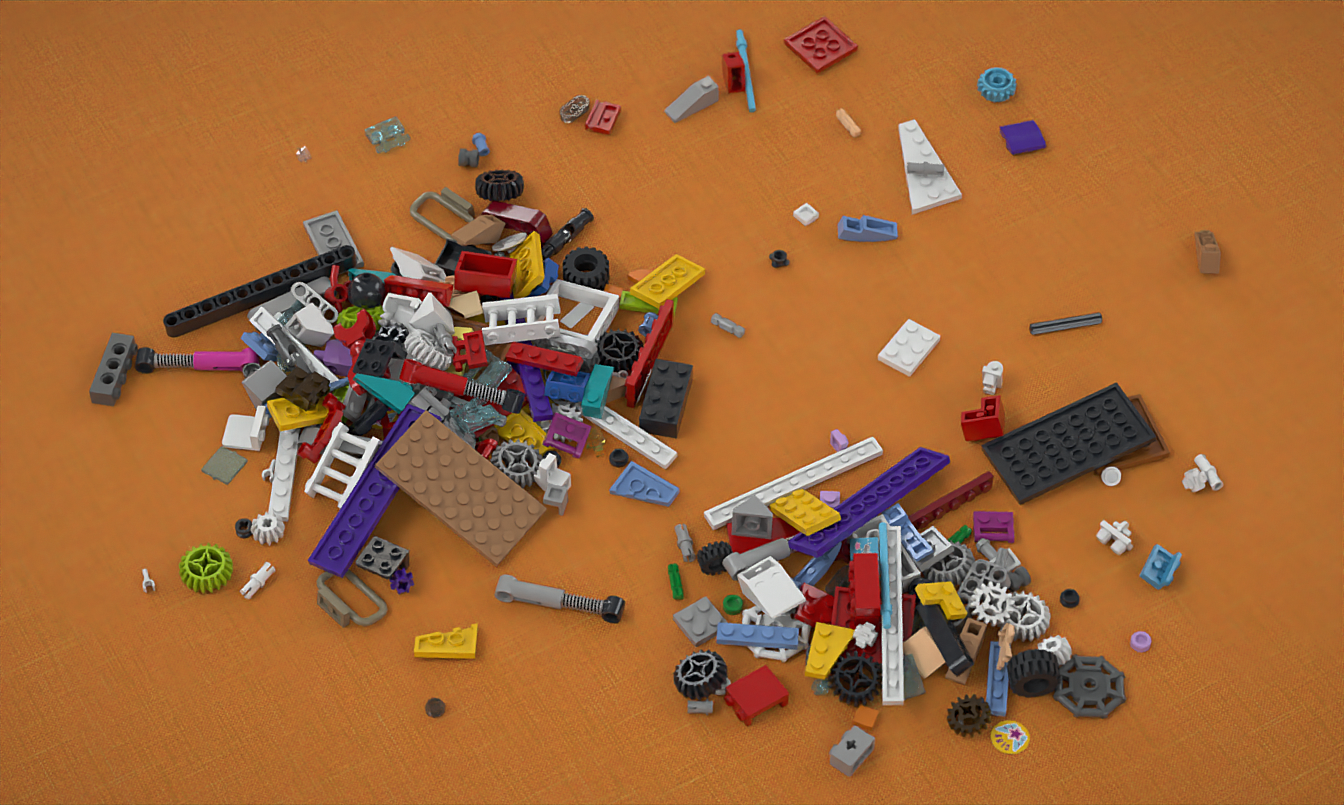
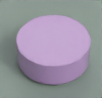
[1130,631,1151,652]

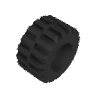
[563,246,609,291]
[1007,649,1061,698]

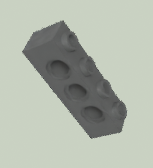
[89,332,138,407]

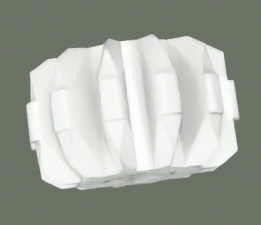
[251,512,285,546]
[1038,635,1072,665]

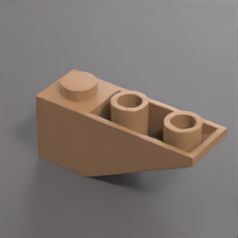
[451,215,505,246]
[1194,230,1221,274]
[946,618,987,685]

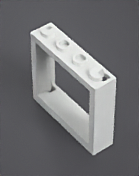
[535,279,619,346]

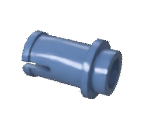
[472,133,490,156]

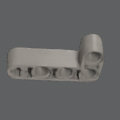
[951,559,1011,635]

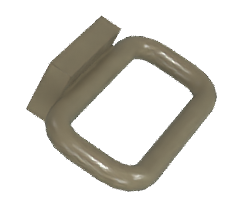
[410,187,475,241]
[316,569,388,628]

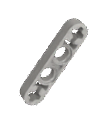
[531,334,597,359]

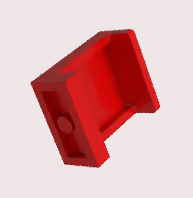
[724,664,789,727]

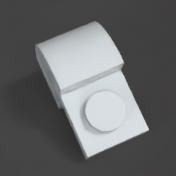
[534,453,571,492]

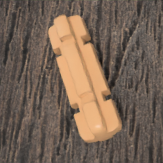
[836,108,861,137]

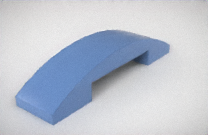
[881,503,934,562]
[791,542,842,590]

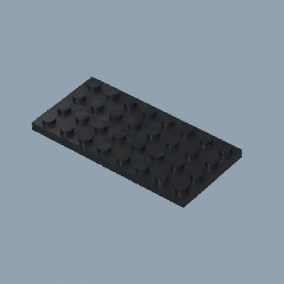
[981,382,1156,505]

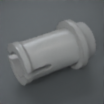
[976,538,997,561]
[688,699,713,715]

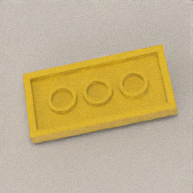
[510,231,545,299]
[630,254,705,309]
[769,489,841,536]

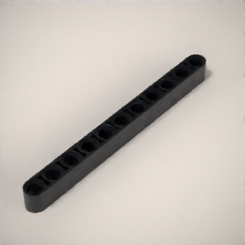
[163,245,357,338]

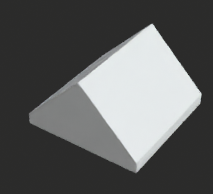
[409,293,455,338]

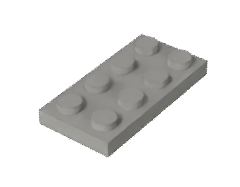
[303,210,364,275]

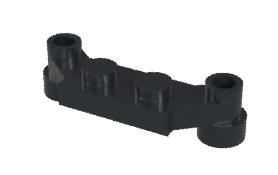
[341,399,389,436]

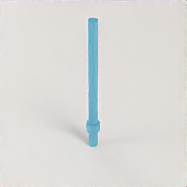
[736,29,756,112]
[879,522,893,629]

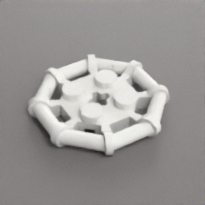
[742,605,812,662]

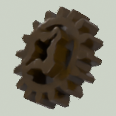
[946,694,992,738]

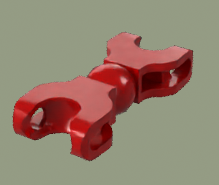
[333,309,391,396]

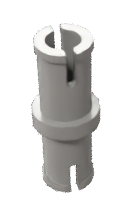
[907,162,944,176]
[433,324,457,356]
[674,524,696,562]

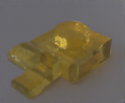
[585,426,605,458]

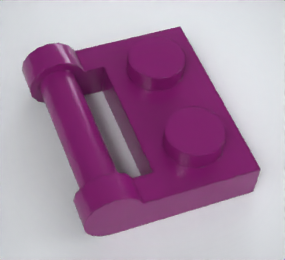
[542,412,592,459]
[973,511,1014,543]

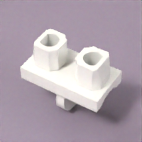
[982,361,1003,395]
[1096,520,1133,555]

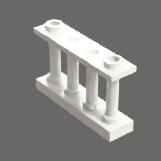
[482,294,561,345]
[304,422,383,509]

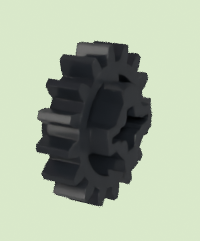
[372,323,409,345]

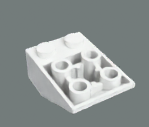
[390,247,446,282]
[737,556,806,620]

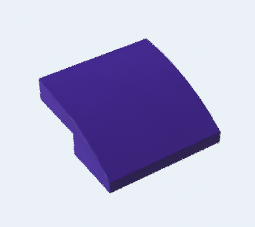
[1000,120,1046,155]

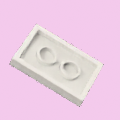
[878,319,940,377]

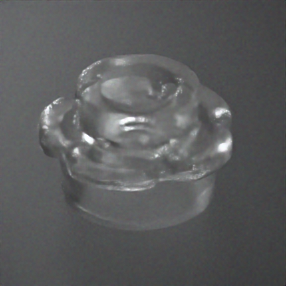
[296,146,312,163]

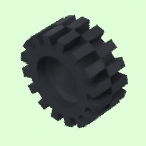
[697,541,733,576]

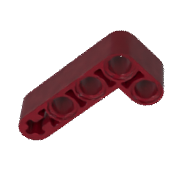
[481,201,553,248]

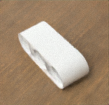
[291,282,338,323]

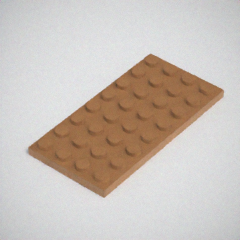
[375,410,547,567]

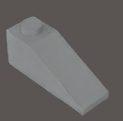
[665,76,719,123]

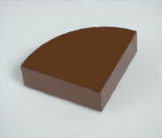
[480,425,499,452]

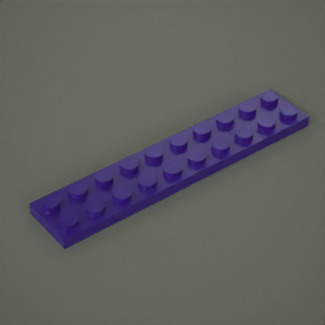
[308,404,442,578]
[788,447,950,558]

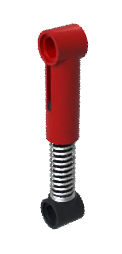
[399,359,526,414]

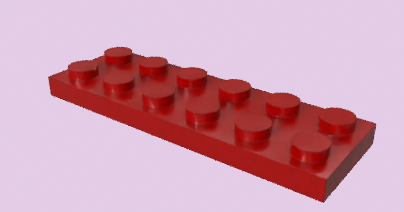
[625,299,674,408]

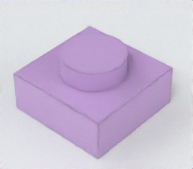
[830,429,849,452]
[820,491,840,509]

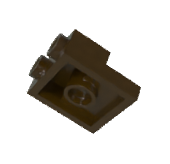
[275,366,331,412]

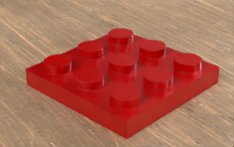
[784,16,858,74]

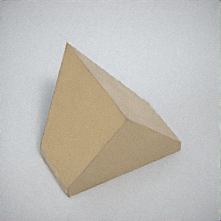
[449,291,483,318]

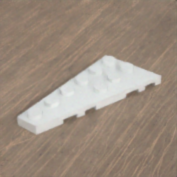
[898,119,962,215]

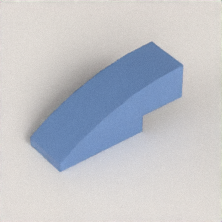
[838,215,898,242]

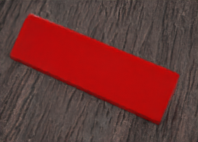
[384,275,453,307]

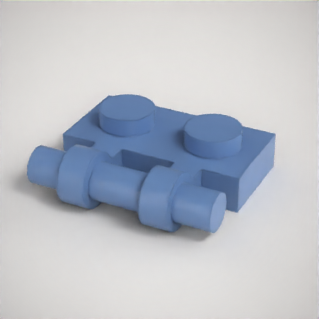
[241,332,283,361]

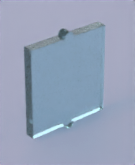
[201,446,248,485]

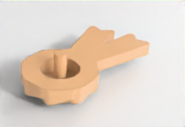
[996,623,1015,670]

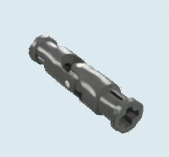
[266,324,312,374]

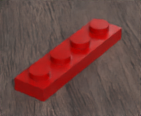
[505,342,583,376]

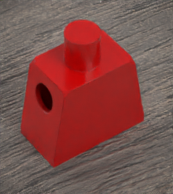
[722,52,745,94]

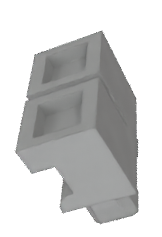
[403,387,451,420]

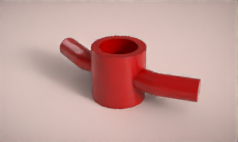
[324,265,348,314]

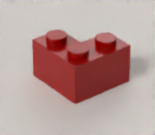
[960,395,1005,441]

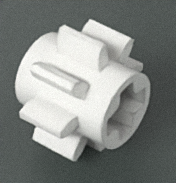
[1182,468,1208,492]
[853,622,878,649]

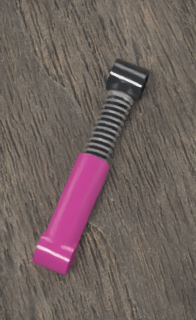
[135,347,260,374]

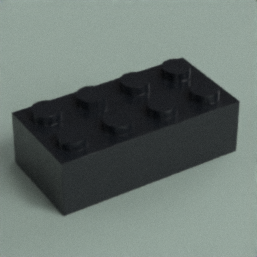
[639,359,693,439]

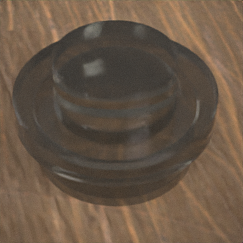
[425,698,446,718]

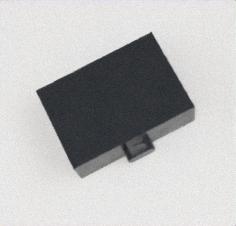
[434,238,492,277]

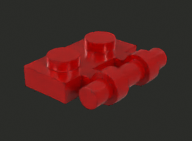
[452,330,488,372]

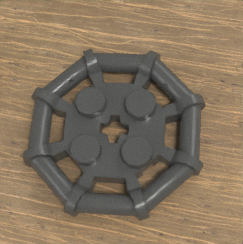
[1053,654,1126,719]

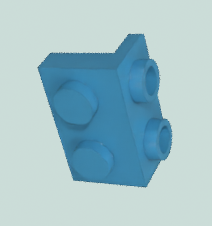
[1139,544,1182,590]

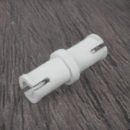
[1194,454,1224,491]
[240,562,275,599]

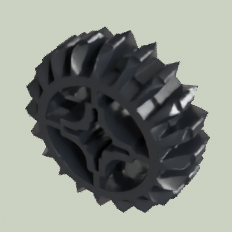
[475,169,524,202]
[595,328,643,373]
[673,649,728,701]
[828,651,883,707]

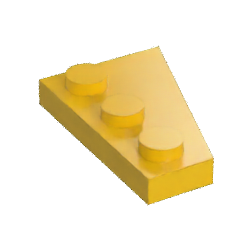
[494,409,555,457]
[804,622,855,680]
[414,623,478,659]

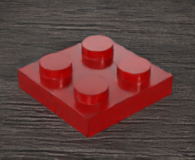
[794,583,834,628]

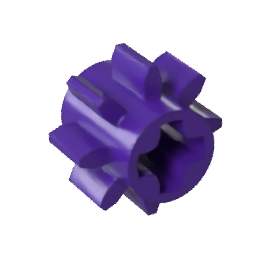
[389,568,414,594]

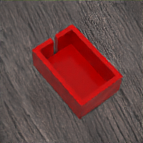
[454,251,517,298]
[848,553,880,626]

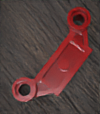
[297,393,345,464]

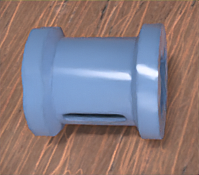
[638,312,658,337]

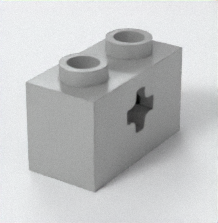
[829,725,875,777]

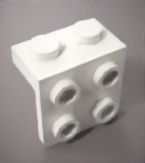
[222,406,269,451]

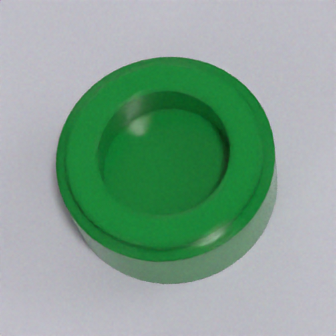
[723,595,743,615]

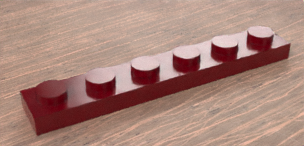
[908,471,994,530]

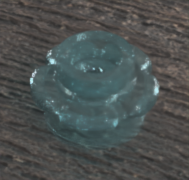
[811,678,830,695]

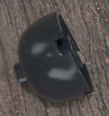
[348,273,385,308]

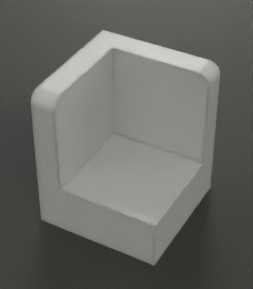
[543,483,568,516]

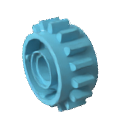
[977,68,1016,102]

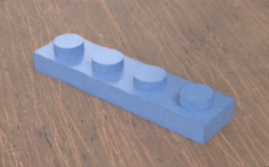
[716,622,799,650]
[986,641,1011,717]

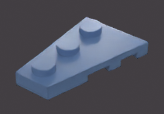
[609,461,680,507]

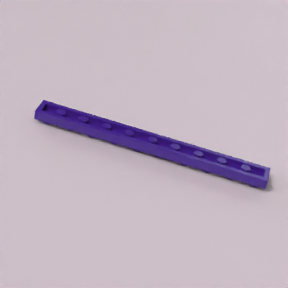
[497,289,553,422]

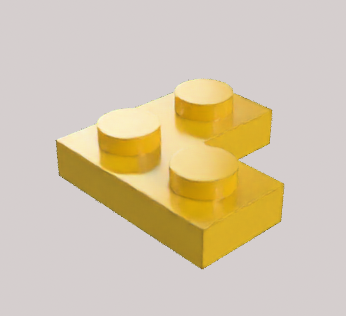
[915,582,968,620]

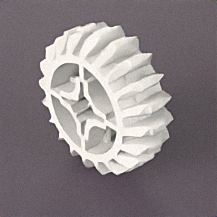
[404,329,453,371]
[997,591,1051,642]

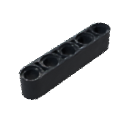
[916,601,974,677]

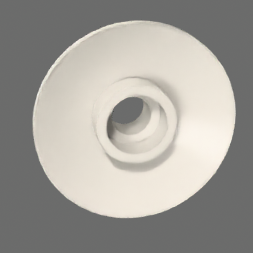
[492,233,527,253]

